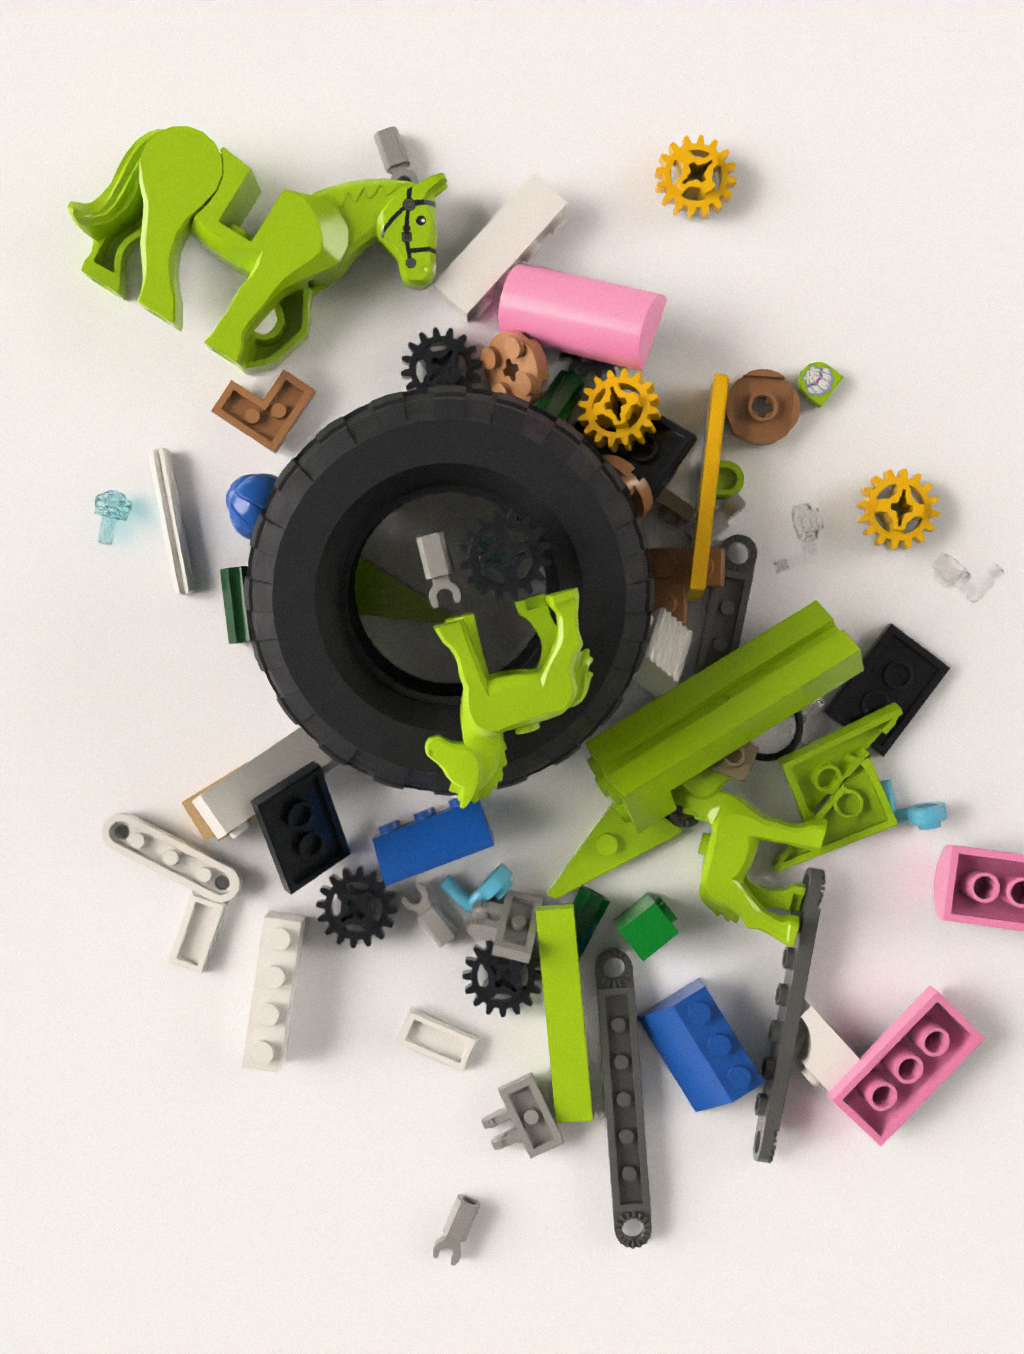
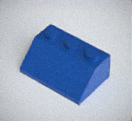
[372,797,494,886]
[637,978,765,1112]

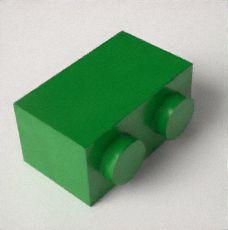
[613,892,679,961]

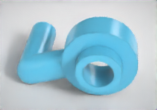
[880,780,948,830]
[439,863,513,913]

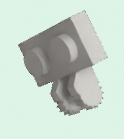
[467,890,543,964]
[481,1072,564,1159]

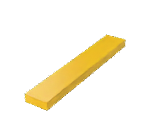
[685,373,729,601]

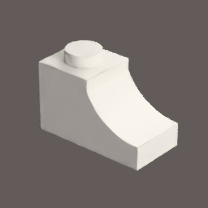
[797,999,860,1092]

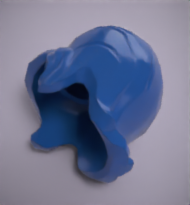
[226,473,278,540]

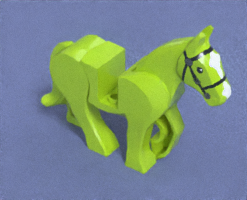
[67,126,448,375]

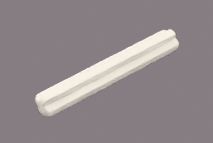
[149,448,196,595]

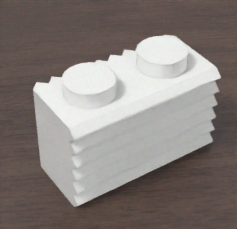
[633,607,693,698]

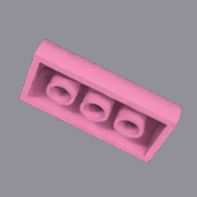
[498,263,667,371]
[934,844,1024,931]
[826,985,985,1147]

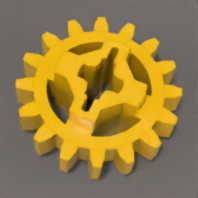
[654,135,737,221]
[578,368,661,453]
[855,468,940,551]

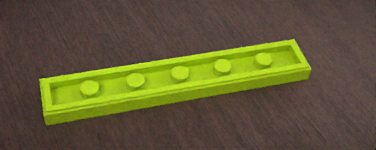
[535,904,593,1123]

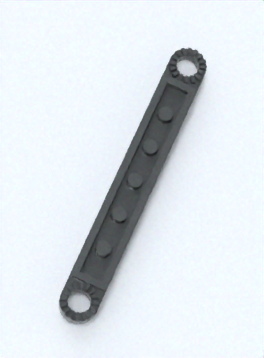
[668,534,758,827]
[753,867,826,1164]
[595,948,652,1249]

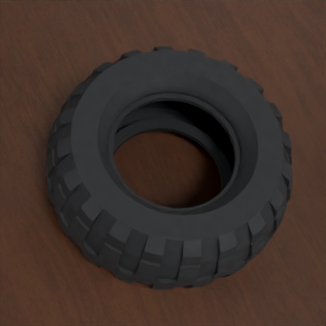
[244,385,655,796]

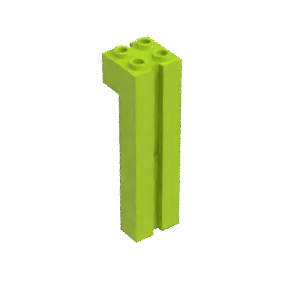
[585,600,864,833]

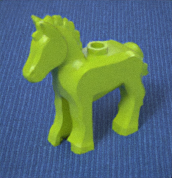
[425,587,593,809]
[670,767,827,947]

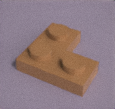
[211,369,316,454]
[649,548,725,624]

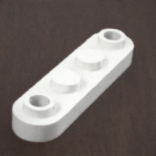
[101,813,242,903]

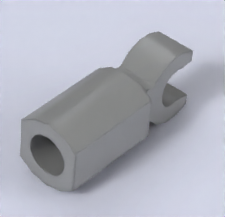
[374,126,419,183]
[685,492,746,542]
[416,531,461,608]
[400,882,459,948]
[433,1194,481,1266]

